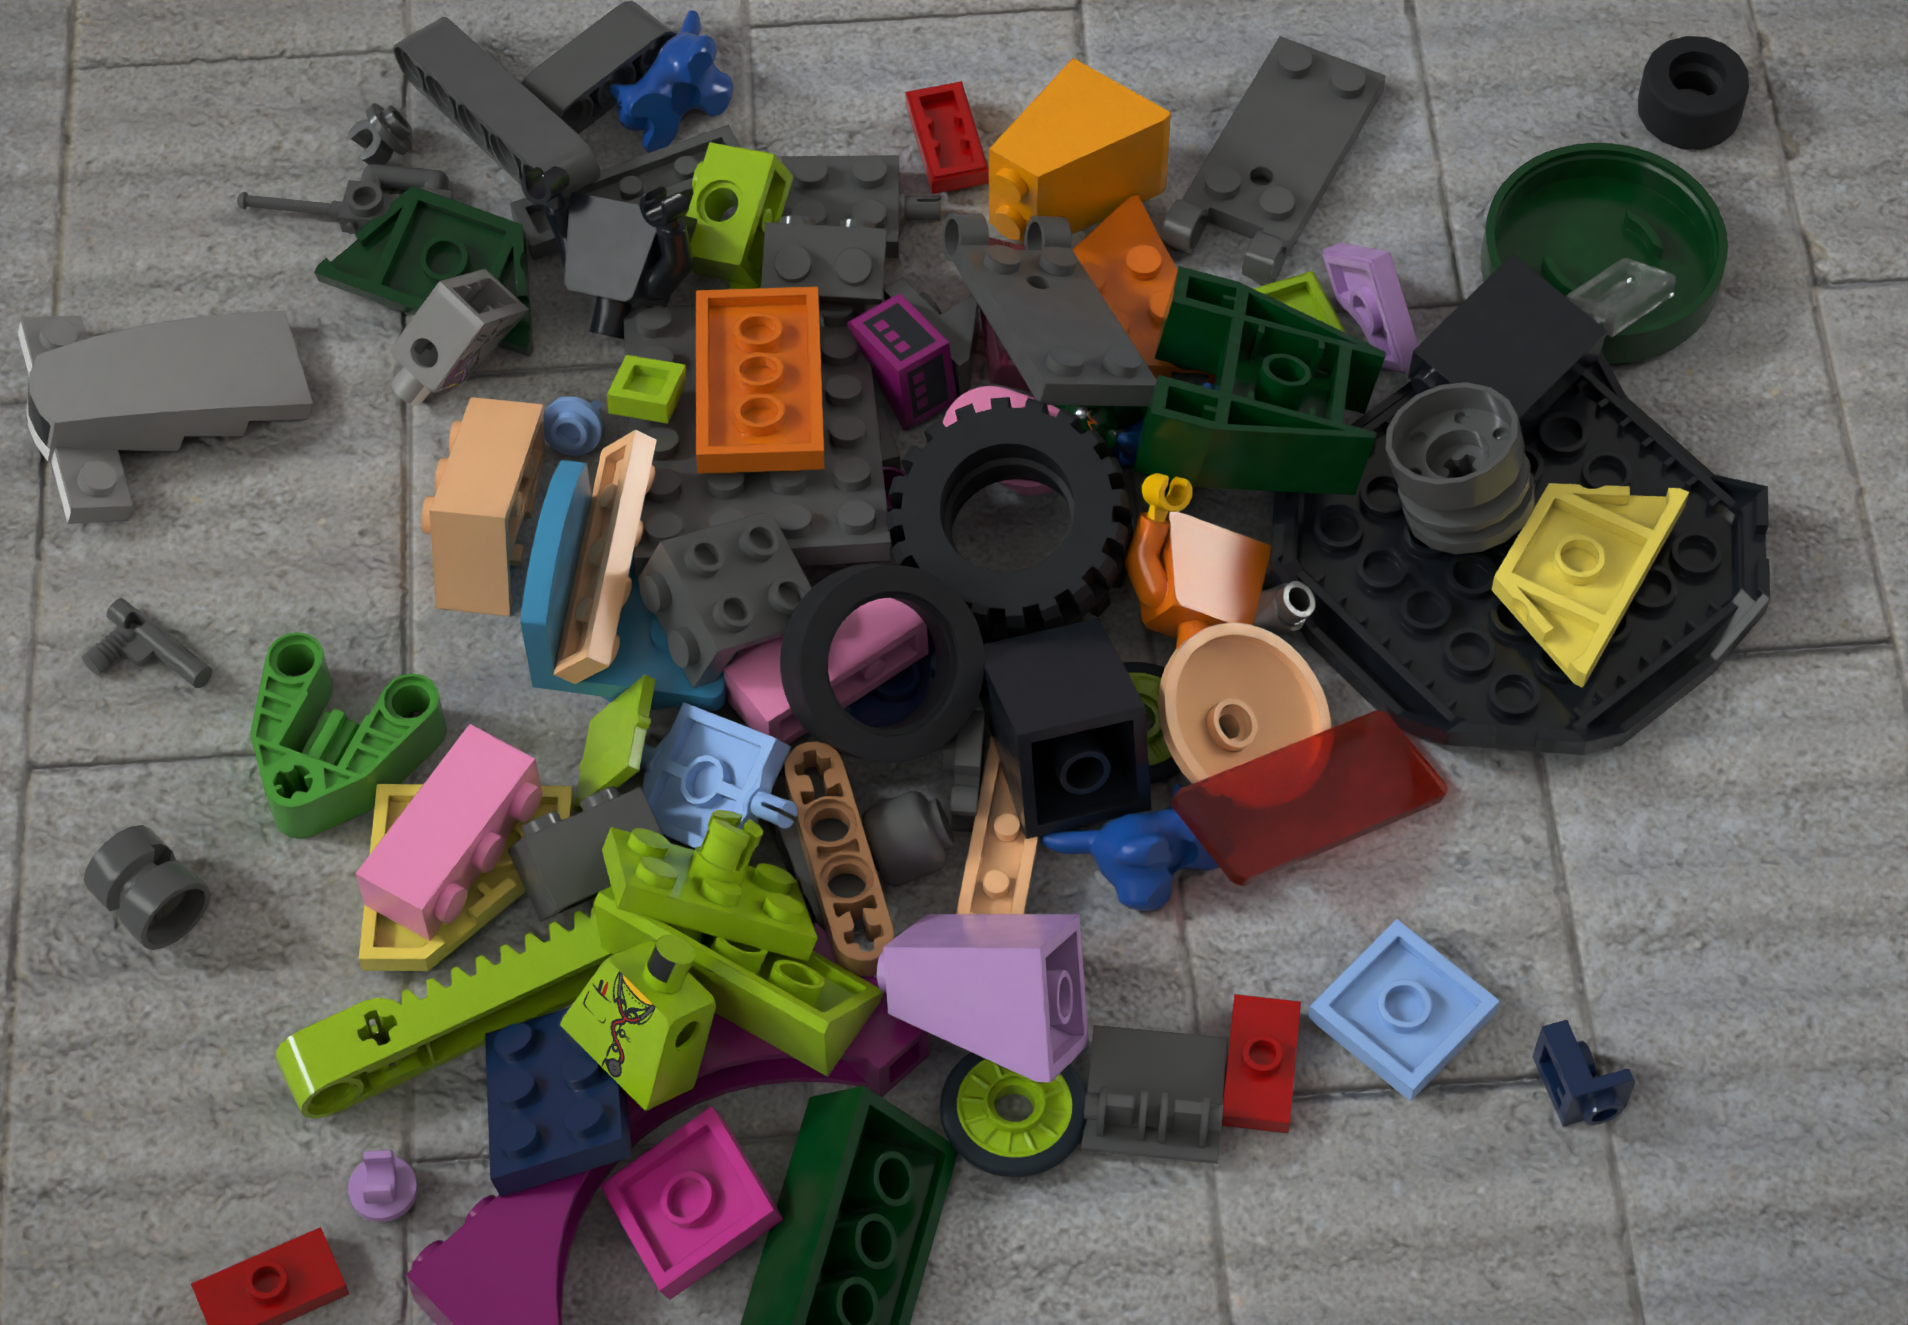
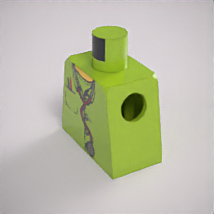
[560,935,716,1111]

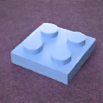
[1308,919,1500,1102]

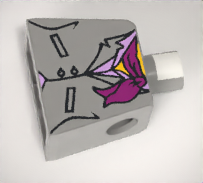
[391,269,529,406]

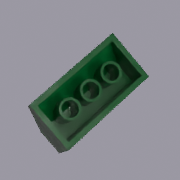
[740,1086,958,1325]

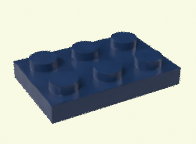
[485,1006,632,1197]

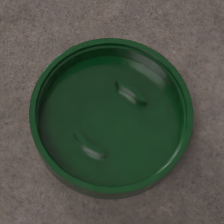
[1480,143,1728,364]

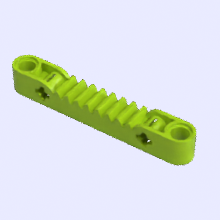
[275,904,613,1119]

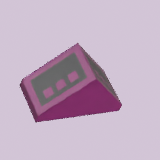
[846,293,957,431]

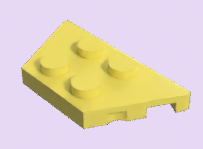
[1492,483,1689,688]

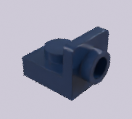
[1532,1020,1635,1127]

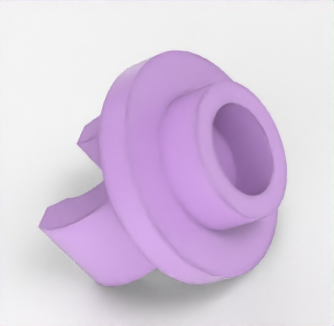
[348,1150,418,1222]

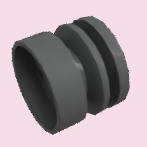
[1386,382,1535,554]

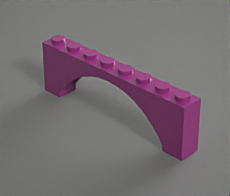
[406,923,929,1325]

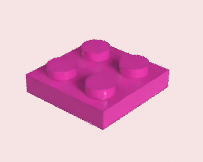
[600,1106,784,1300]

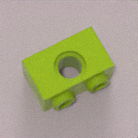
[687,142,794,287]

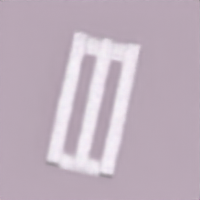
[1565,257,1676,337]

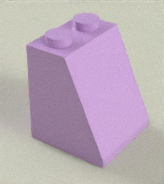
[877,914,1089,1082]

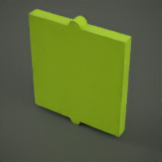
[573,674,656,813]

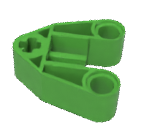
[250,632,447,839]

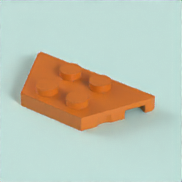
[1072,194,1216,383]

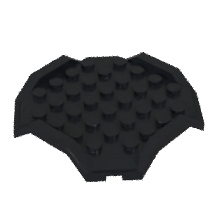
[1269,351,1770,755]

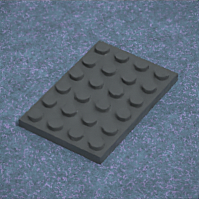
[624,302,891,577]

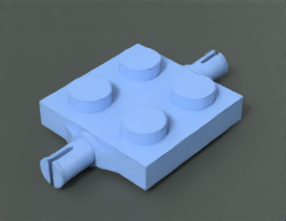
[640,702,798,849]

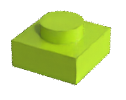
[607,355,687,424]

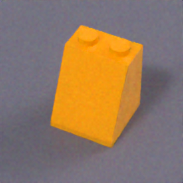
[989,58,1171,243]

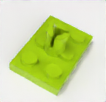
[602,810,818,962]

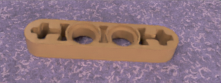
[784,742,894,977]

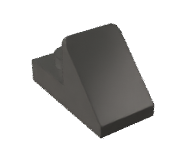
[883,277,979,398]

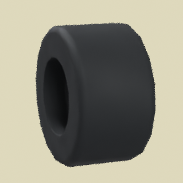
[1638,36,1749,150]

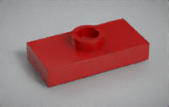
[905,81,989,194]
[1222,994,1301,1133]
[191,1227,349,1325]

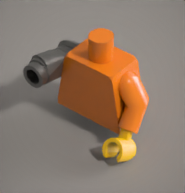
[1124,473,1315,649]

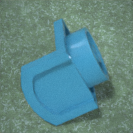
[520,460,736,711]

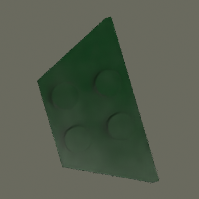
[314,186,534,357]

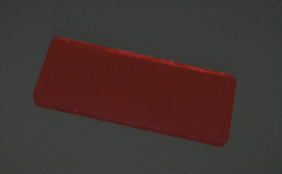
[1172,710,1448,886]

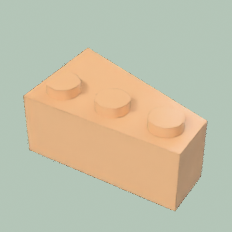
[421,397,545,616]

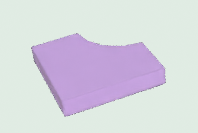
[1322,242,1419,374]

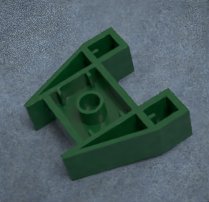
[1133,266,1386,495]

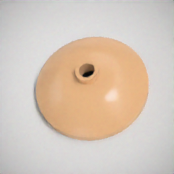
[1158,623,1332,813]

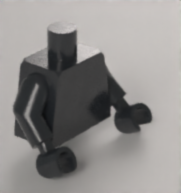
[521,166,697,339]

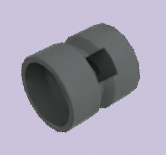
[84,825,211,950]

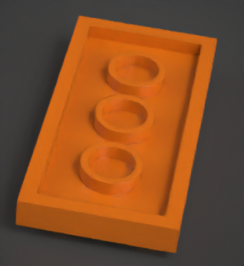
[696,286,825,474]

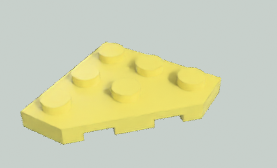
[359,784,574,971]

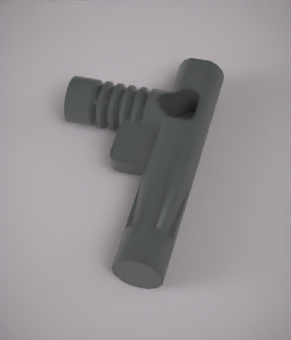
[82,598,212,688]

